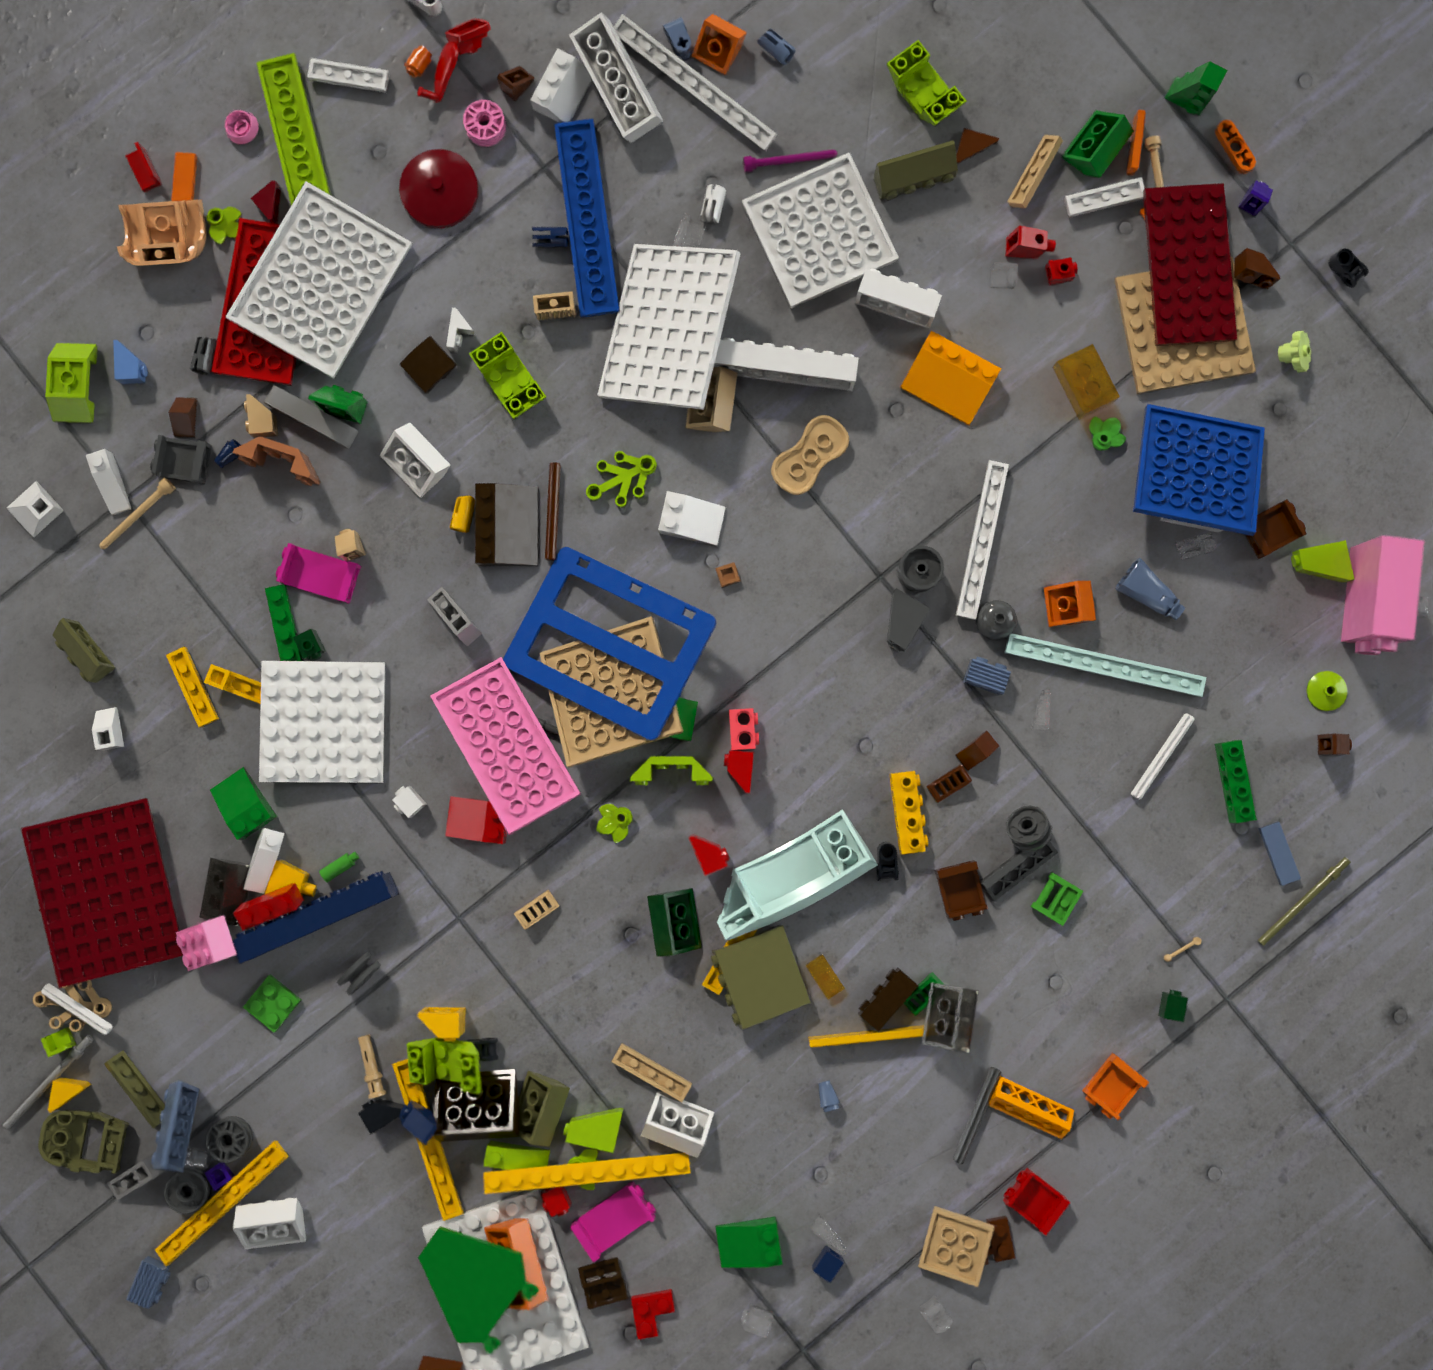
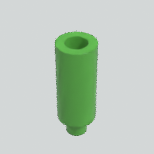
[319,852,359,883]

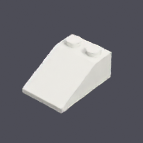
[658,491,726,546]

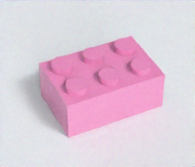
[176,916,237,971]

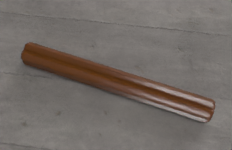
[545,462,561,561]

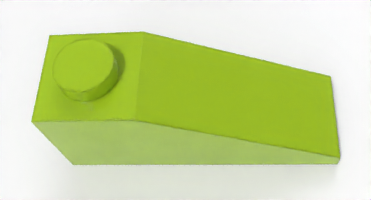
[484,1140,550,1170]

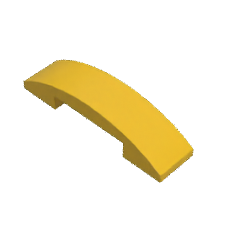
[204,664,261,704]

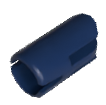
[532,227,568,247]

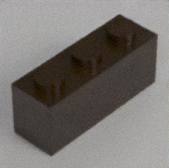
[859,967,918,1032]

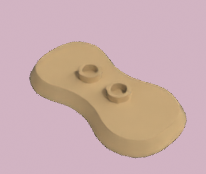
[771,415,849,495]

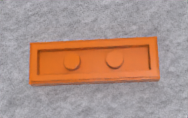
[1126,110,1146,175]
[171,152,197,201]

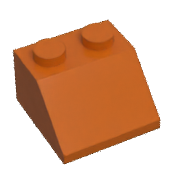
[691,14,747,75]
[1044,581,1096,627]

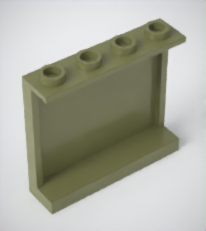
[711,925,811,1029]

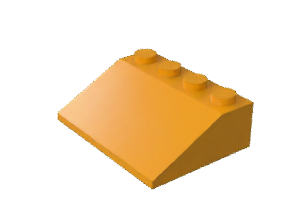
[900,330,1002,425]

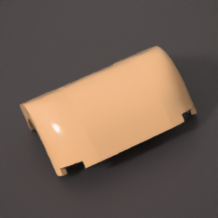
[117,199,206,266]

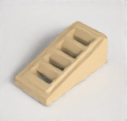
[514,889,560,930]

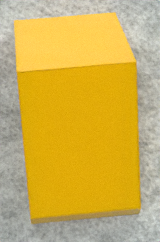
[48,1077,91,1113]

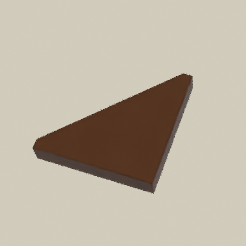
[956,128,999,165]

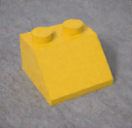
[418,1007,466,1042]

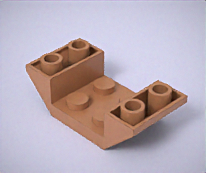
[233,436,320,486]

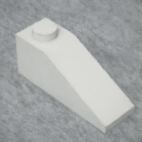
[86,449,131,515]
[243,828,284,894]

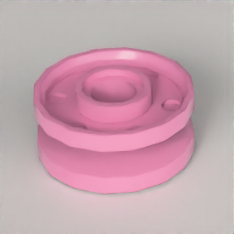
[463,100,506,147]

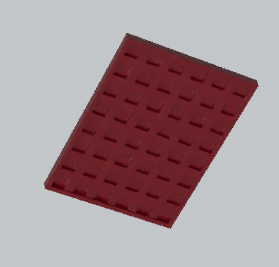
[21,798,183,988]

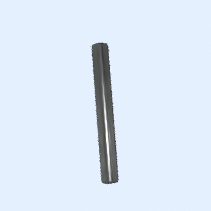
[953,1067,1001,1164]

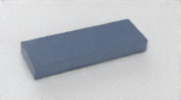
[1258,822,1301,886]

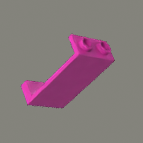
[276,543,361,604]
[570,1181,656,1262]

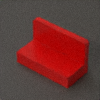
[125,142,162,193]

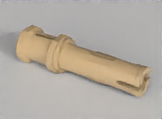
[358,1034,387,1099]

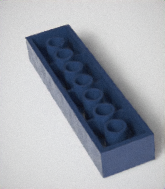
[232,871,399,964]

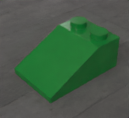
[308,385,368,424]
[210,767,278,840]
[715,1216,783,1268]

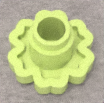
[1278,331,1311,373]

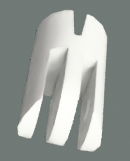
[700,184,726,223]

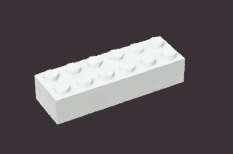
[569,12,664,143]

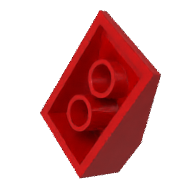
[445,796,507,844]

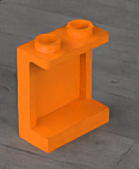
[1082,1053,1149,1120]

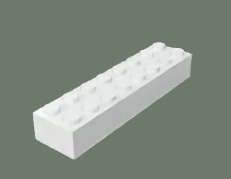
[714,338,859,391]

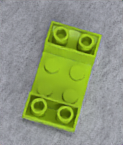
[887,40,967,126]
[469,332,547,420]
[45,343,98,423]
[630,756,713,785]
[407,1037,481,1094]

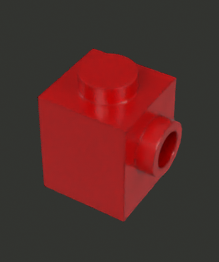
[541,1186,572,1217]

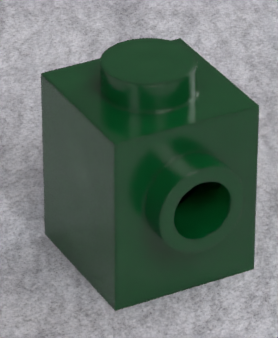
[293,629,326,661]
[1158,989,1188,1022]

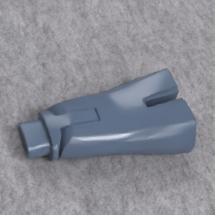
[1115,558,1185,620]

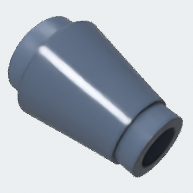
[818,1080,840,1112]

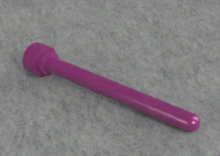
[743,149,837,173]

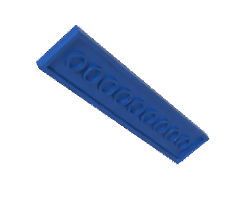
[554,119,619,318]

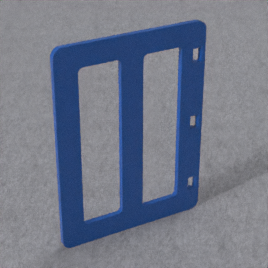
[503,547,716,740]

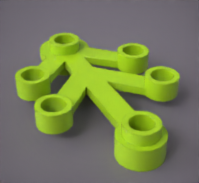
[586,451,657,508]

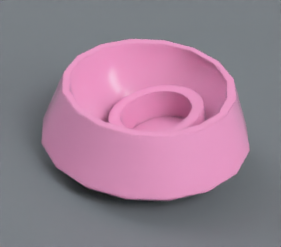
[225,110,258,144]

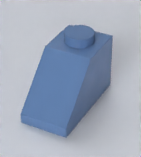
[113,340,148,384]

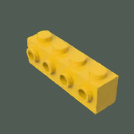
[889,771,928,854]

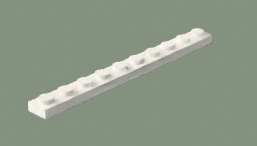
[614,14,777,151]

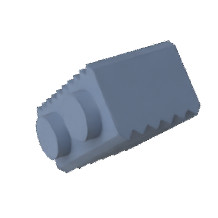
[963,657,1011,695]
[126,1256,171,1309]

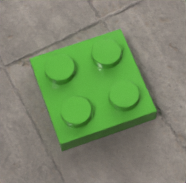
[243,974,301,1032]

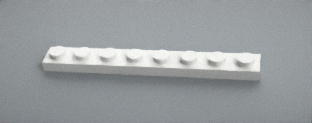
[955,460,1009,620]

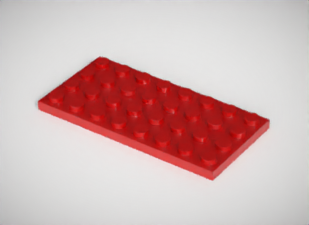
[211,218,297,386]

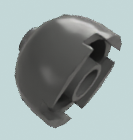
[976,600,1017,640]

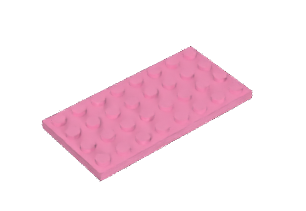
[430,657,581,835]

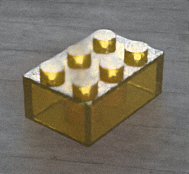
[1053,344,1120,420]

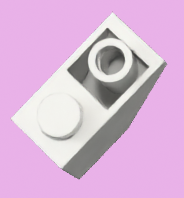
[92,707,124,751]

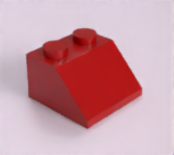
[724,750,754,793]

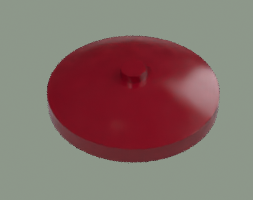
[399,149,479,229]

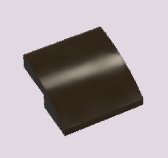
[399,336,457,393]
[578,1257,629,1310]

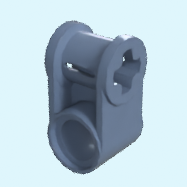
[663,18,693,60]

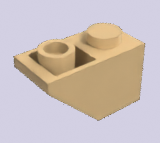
[244,394,278,438]

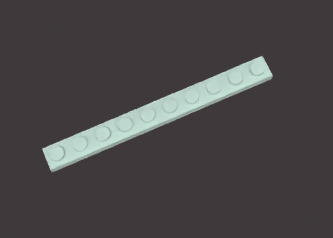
[1005,633,1207,697]

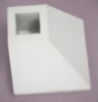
[7,481,64,537]

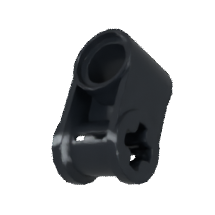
[1328,248,1369,288]
[876,842,899,881]
[466,1038,498,1061]

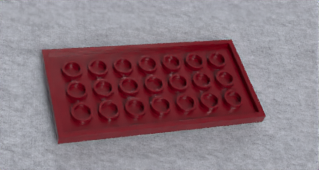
[1143,183,1237,346]

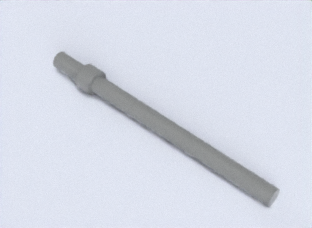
[3,1035,94,1130]

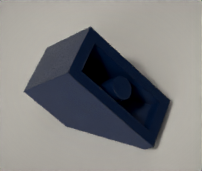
[400,1100,438,1145]

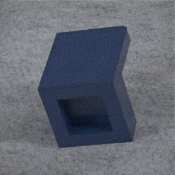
[812,1245,844,1283]

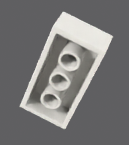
[855,269,942,329]

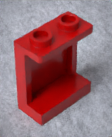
[1003,1168,1071,1235]

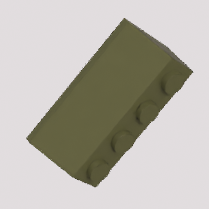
[873,140,958,200]

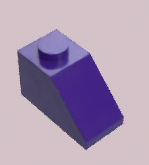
[1238,180,1273,217]

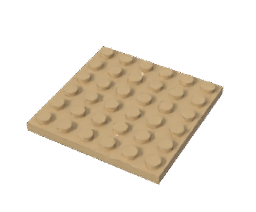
[1114,256,1256,394]
[540,616,683,768]

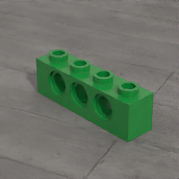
[1214,740,1257,823]

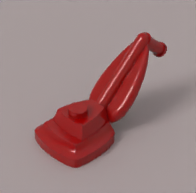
[417,19,491,103]

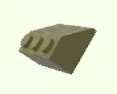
[52,618,115,683]
[518,1071,570,1147]

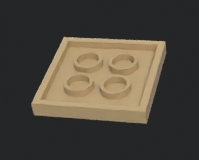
[918,1206,994,1287]

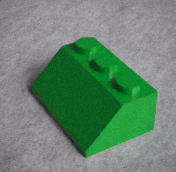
[1061,110,1134,178]

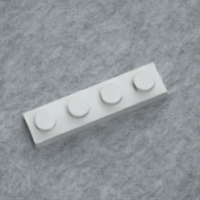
[307,58,389,93]
[1064,177,1145,217]

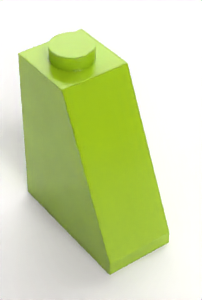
[1291,540,1354,583]
[563,1108,624,1153]

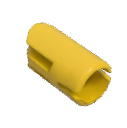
[450,495,475,533]

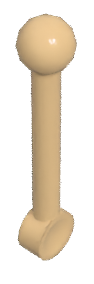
[1164,937,1202,962]

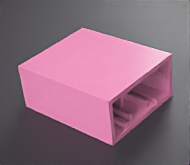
[1341,536,1424,655]

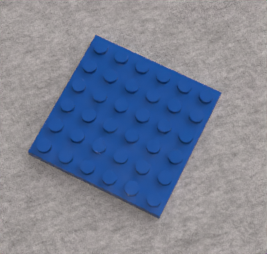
[1133,404,1265,536]

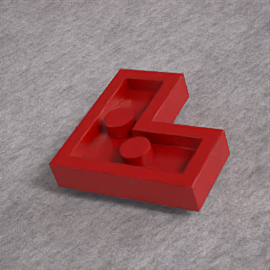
[631,1289,675,1340]

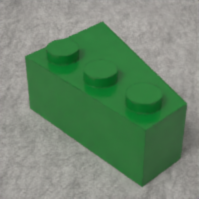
[1165,61,1228,116]

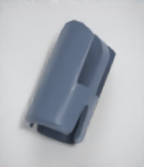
[757,28,795,65]

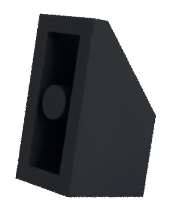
[358,1099,405,1135]

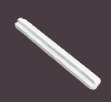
[1131,714,1195,799]

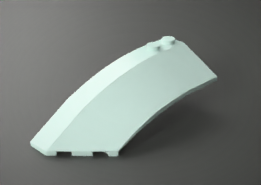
[717,810,878,941]

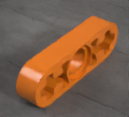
[1215,120,1256,174]

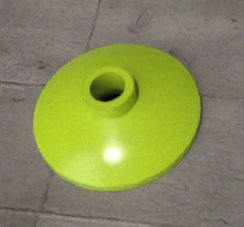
[1307,671,1347,711]

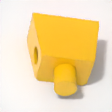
[265,859,317,897]

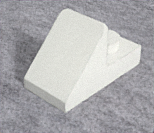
[446,308,475,353]

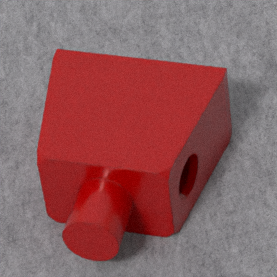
[1005,225,1056,259]

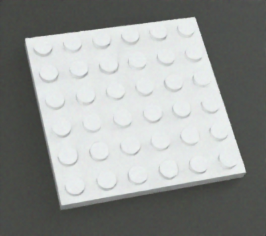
[742,152,899,308]
[259,661,385,783]

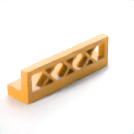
[988,1076,1074,1140]

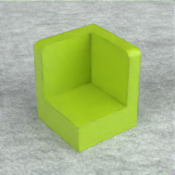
[41,1027,77,1058]

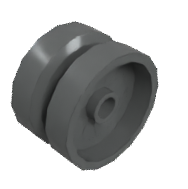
[897,545,944,593]

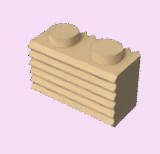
[533,291,576,321]

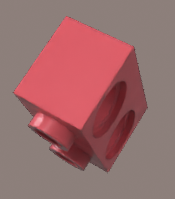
[729,708,759,750]

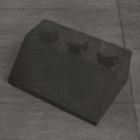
[199,858,250,926]
[922,982,978,1053]

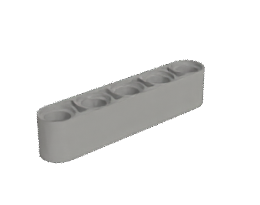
[264,385,358,449]

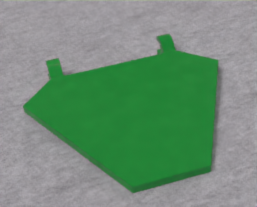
[418,1226,539,1355]

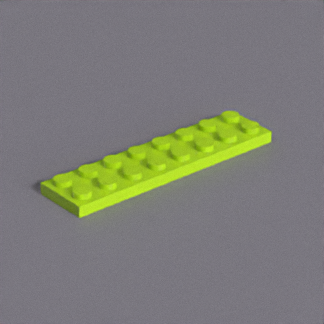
[256,53,330,205]

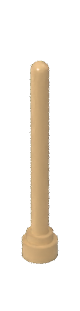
[1144,136,1164,187]
[99,477,176,549]

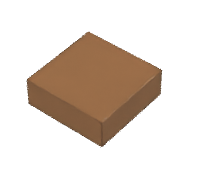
[715,562,741,588]

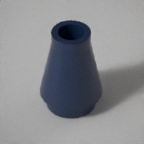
[214,439,241,468]

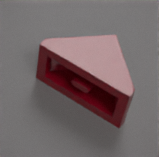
[251,180,281,224]

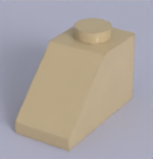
[335,529,366,562]

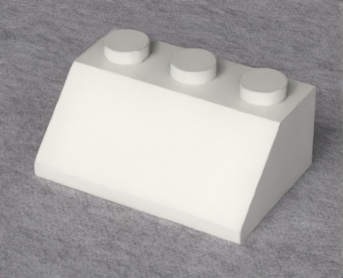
[530,48,592,123]
[380,423,451,498]
[641,1090,714,1158]
[233,1198,306,1250]

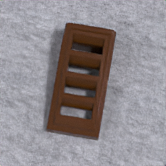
[926,764,972,803]

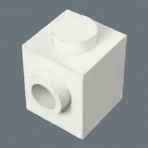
[393,786,427,818]

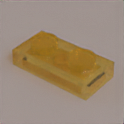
[806,954,845,1000]

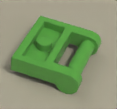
[1031,872,1083,926]

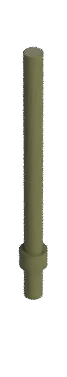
[1257,857,1351,946]

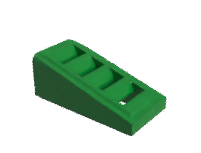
[903,972,946,1016]

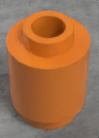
[405,46,432,78]

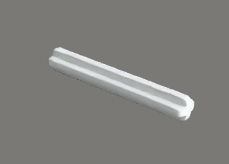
[41,984,113,1035]

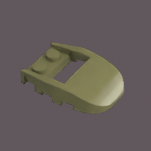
[38,1110,129,1174]

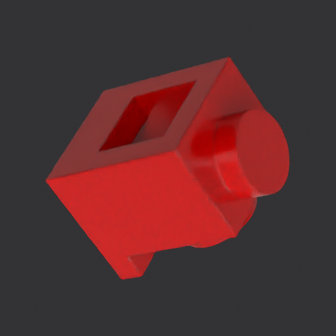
[1045,257,1078,285]

